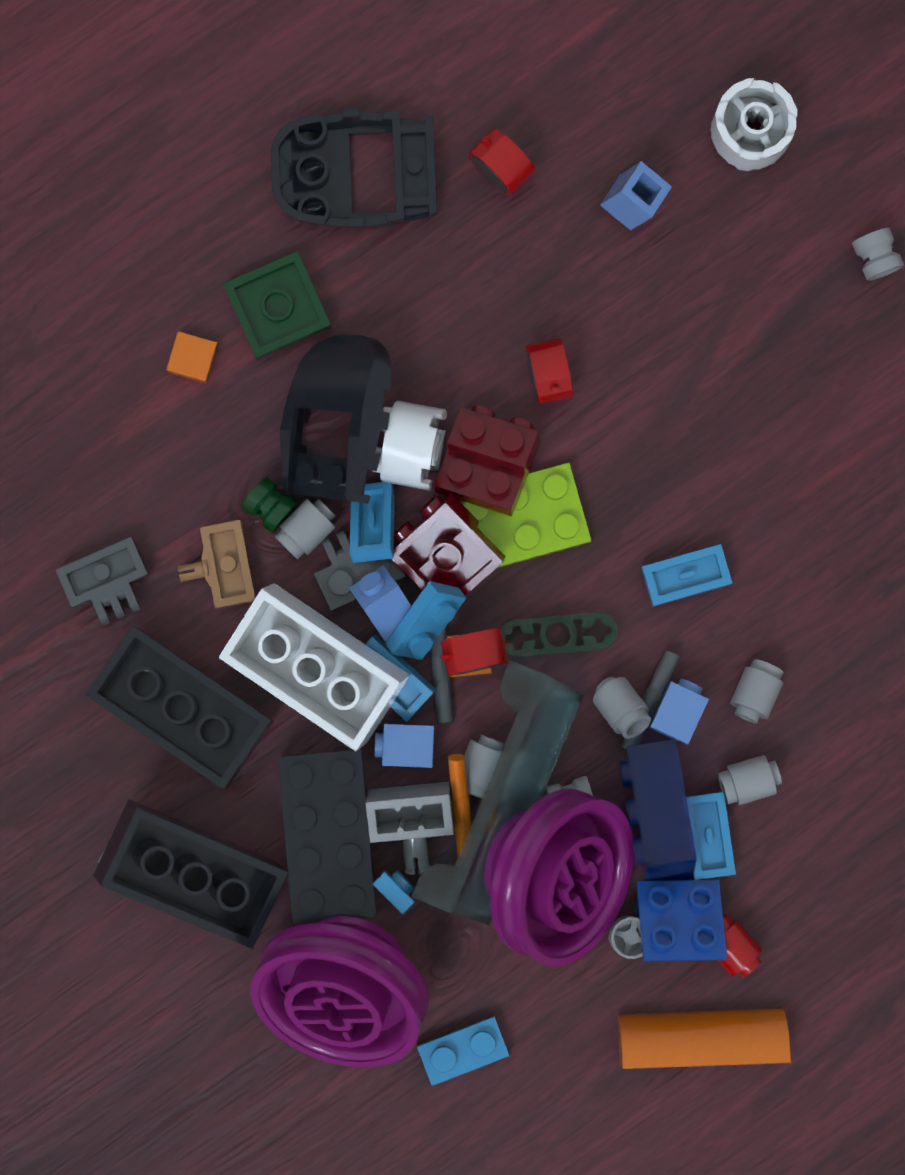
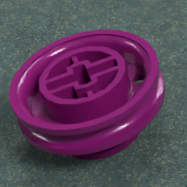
[484,788,634,967]
[250,916,429,1068]

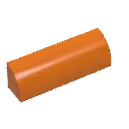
[618,1008,791,1069]

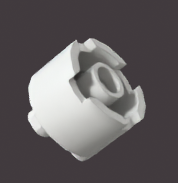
[711,78,797,171]
[372,401,447,491]

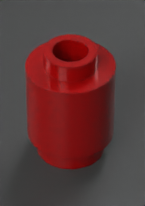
[717,914,763,978]

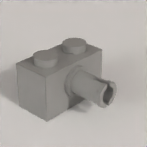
[365,781,454,875]

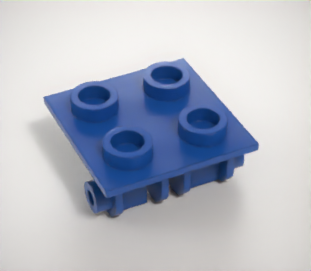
[634,880,727,962]

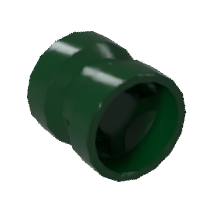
[241,477,298,534]

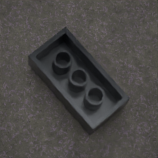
[85,626,274,790]
[278,749,378,925]
[93,799,288,949]

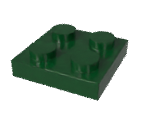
[223,251,331,360]

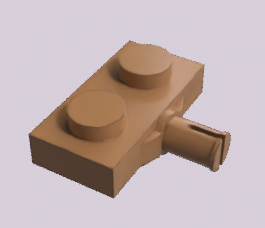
[178,520,256,609]

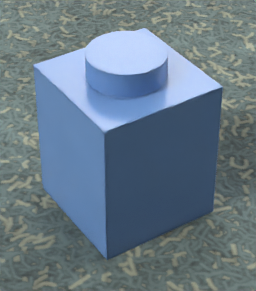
[600,161,672,230]
[349,565,412,641]
[647,678,709,745]
[375,724,434,768]

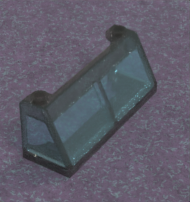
[412,660,584,925]

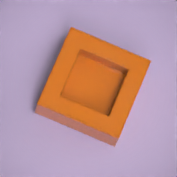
[166,331,218,384]

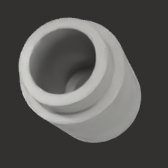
[274,499,335,560]
[730,659,784,724]
[593,677,651,739]
[464,734,509,799]
[717,755,782,806]

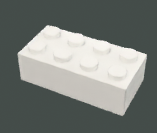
[218,583,411,751]

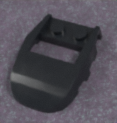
[271,108,437,229]
[280,334,391,504]

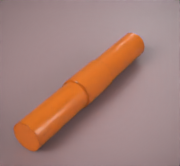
[448,754,474,858]

